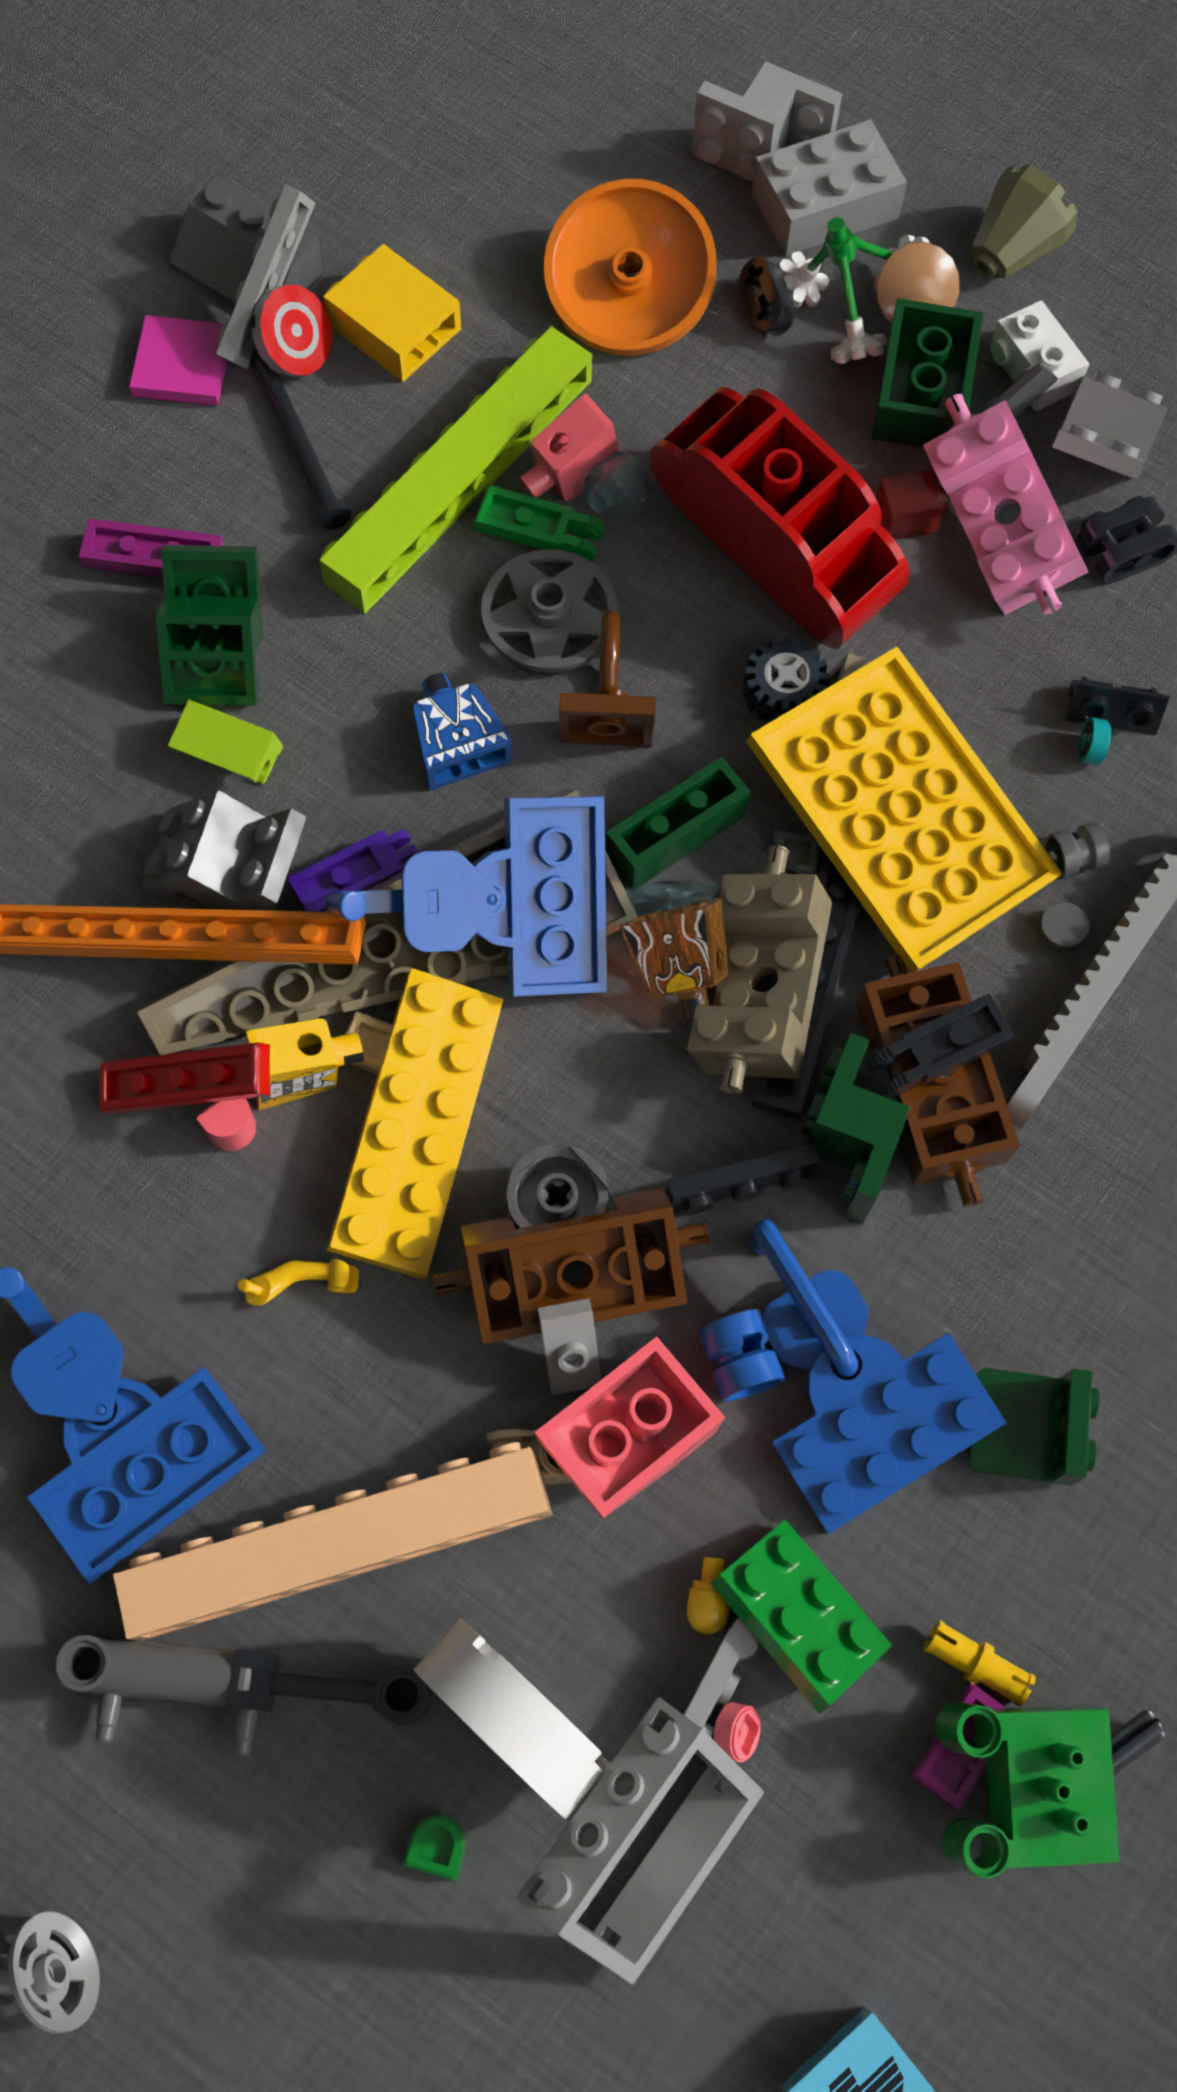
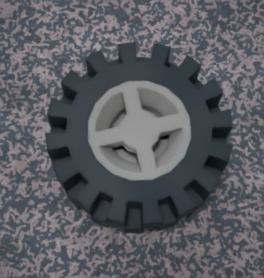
[743,636,829,722]

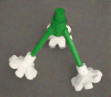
[776,217,929,364]

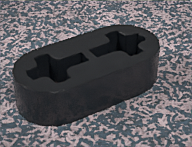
[739,257,795,336]

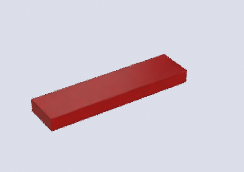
[99,1042,270,1114]

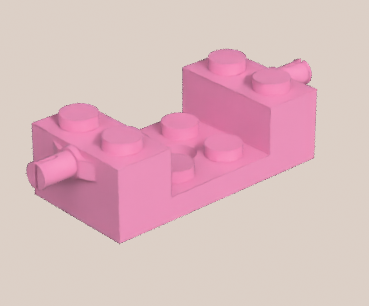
[923,394,1088,615]

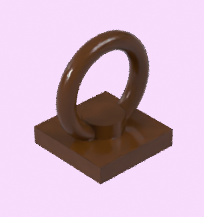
[559,610,656,747]

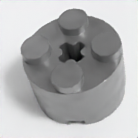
[506,1144,609,1230]

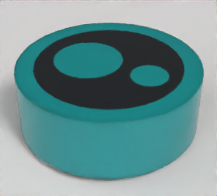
[1077,717,1111,766]

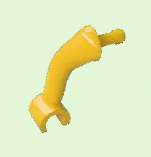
[237,1259,359,1306]

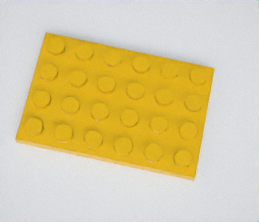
[746,647,1063,973]

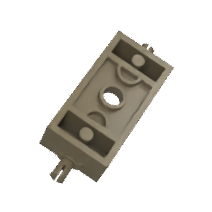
[687,845,832,1094]

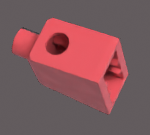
[518,393,622,501]

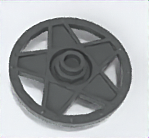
[481,549,618,673]

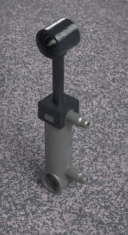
[56,1635,432,1756]

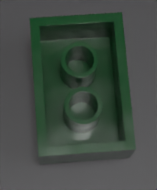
[871,298,984,448]

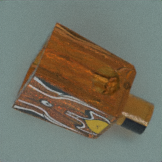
[620,898,729,1020]

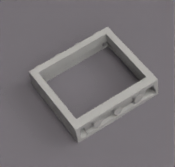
[516,1697,764,1985]

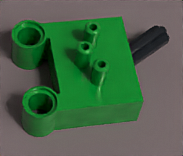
[935,1701,1165,1879]

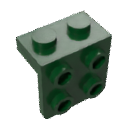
[968,1368,1099,1486]

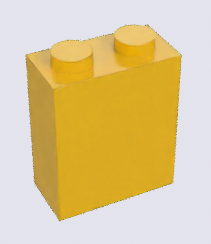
[323,244,461,382]

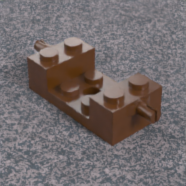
[856,955,1020,1208]
[433,1188,709,1344]

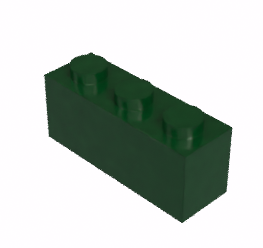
[605,756,751,892]

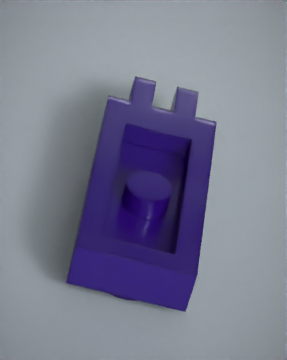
[287,830,419,912]

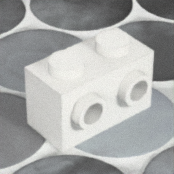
[989,300,1089,412]

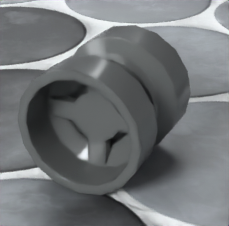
[1046,822,1110,879]

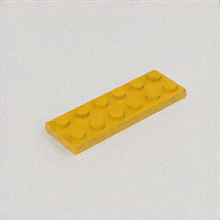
[326,968,503,1280]

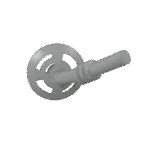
[0,1911,100,2034]

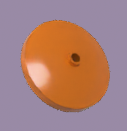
[544,179,717,356]

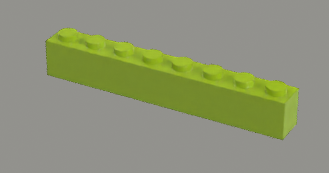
[319,326,592,614]

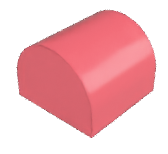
[196,1098,256,1151]

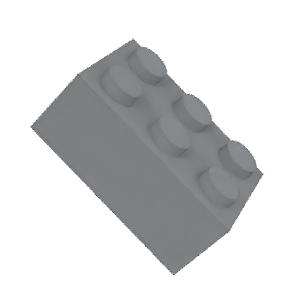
[751,119,907,256]

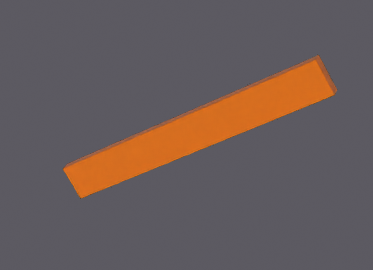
[0,904,367,964]

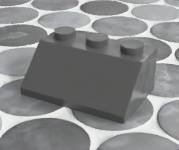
[169,176,323,307]

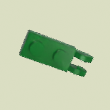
[474,485,606,562]

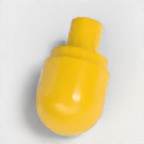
[686,1556,730,1635]

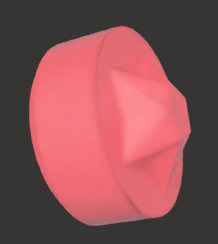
[714,1702,760,1762]

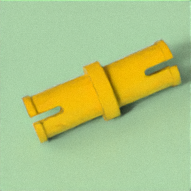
[923,1620,1036,1707]

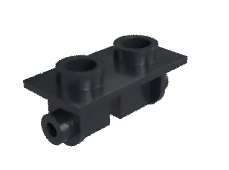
[1065,676,1170,735]

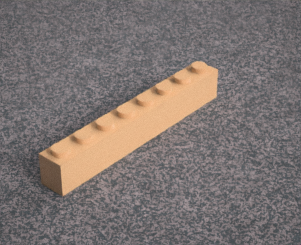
[113,1442,554,1641]

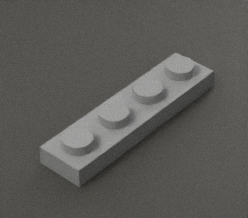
[216,184,316,370]

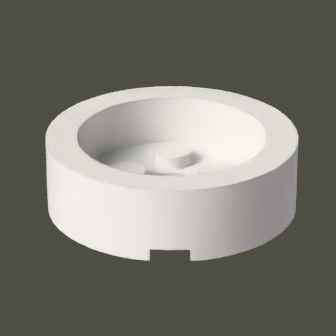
[413,1618,612,1822]

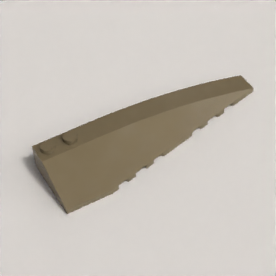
[137,788,639,1055]

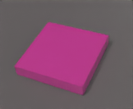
[129,315,228,406]

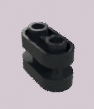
[1077,496,1177,584]

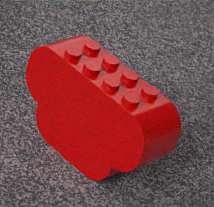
[650,387,910,649]

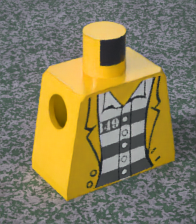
[246,1018,364,1110]

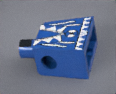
[412,673,512,791]

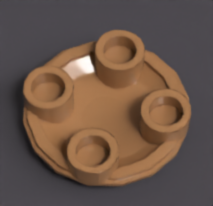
[873,242,959,323]

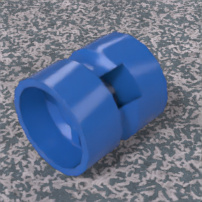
[698,1309,785,1402]

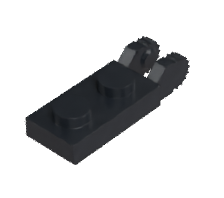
[867,994,1015,1098]

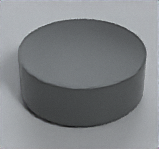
[1038,902,1089,953]

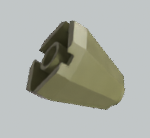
[971,164,1078,278]

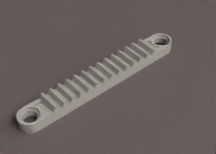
[1007,854,1177,1128]

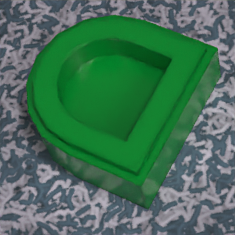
[403,1815,466,1881]

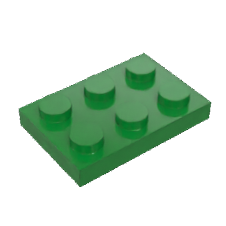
[711,1520,892,1714]

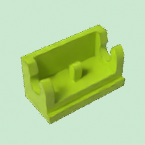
[168,699,283,785]

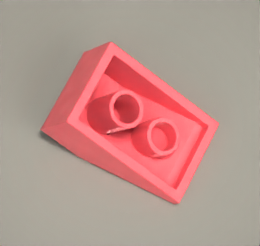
[534,1336,725,1519]

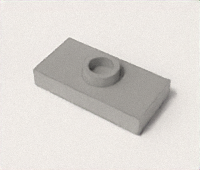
[537,1298,602,1396]

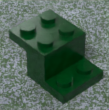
[156,545,263,705]
[801,1033,911,1225]

